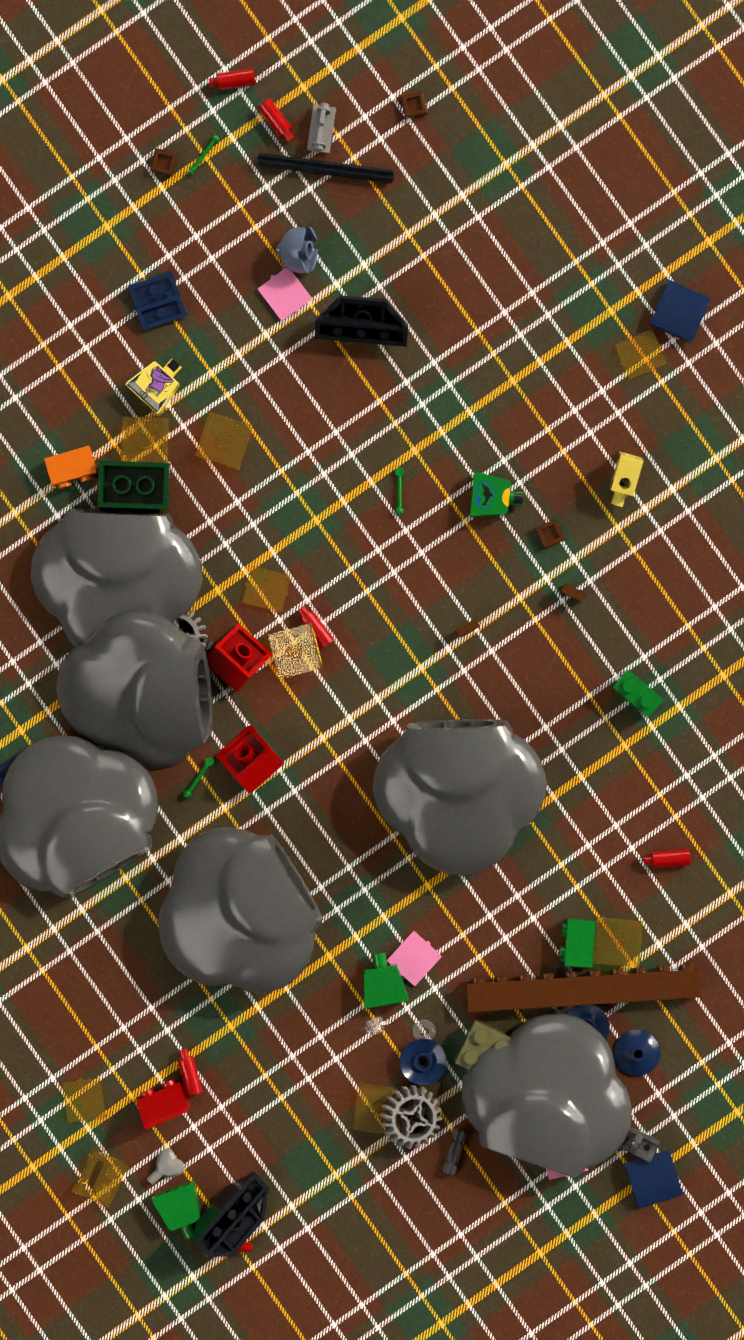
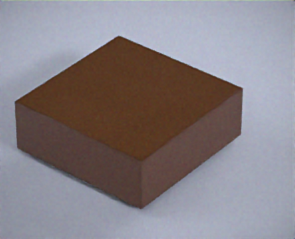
[400,91,428,120]
[150,148,178,177]
[534,519,565,549]
[560,583,585,603]
[455,619,480,638]

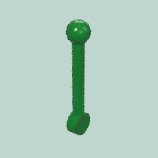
[188,135,220,176]
[395,467,404,516]
[183,757,214,799]

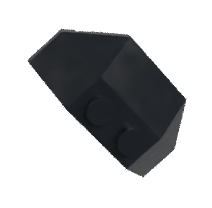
[314,295,408,347]
[193,1172,269,1258]

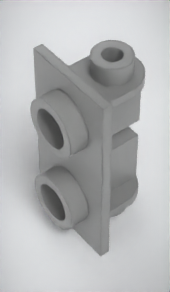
[307,103,336,153]

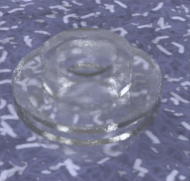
[364,1017,387,1035]
[413,1019,436,1040]

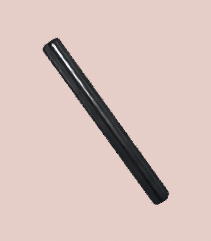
[257,153,394,183]

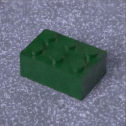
[98,461,171,511]

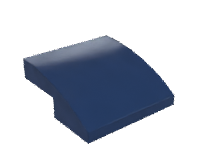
[128,270,187,331]
[649,280,711,344]
[625,1149,683,1209]

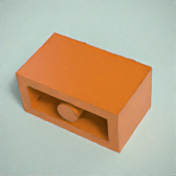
[44,446,98,489]

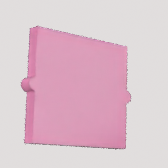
[258,268,312,321]
[387,931,442,986]

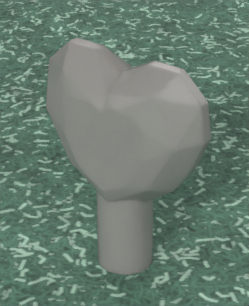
[147,1149,184,1185]

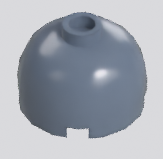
[277,227,318,273]

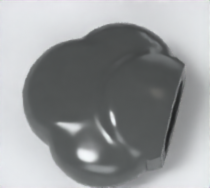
[30,509,203,646]
[56,611,213,770]
[372,719,547,876]
[0,735,158,900]
[158,827,323,993]
[462,1013,632,1178]

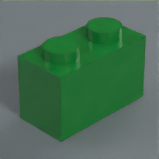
[611,670,664,717]
[559,918,596,968]

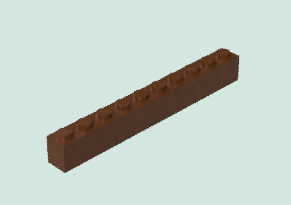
[466,964,701,1012]

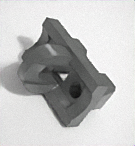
[620,1126,660,1162]

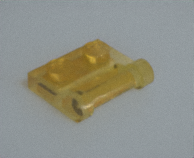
[71,1148,129,1208]

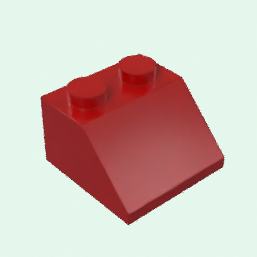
[207,623,272,692]
[216,724,285,794]
[136,1079,191,1130]

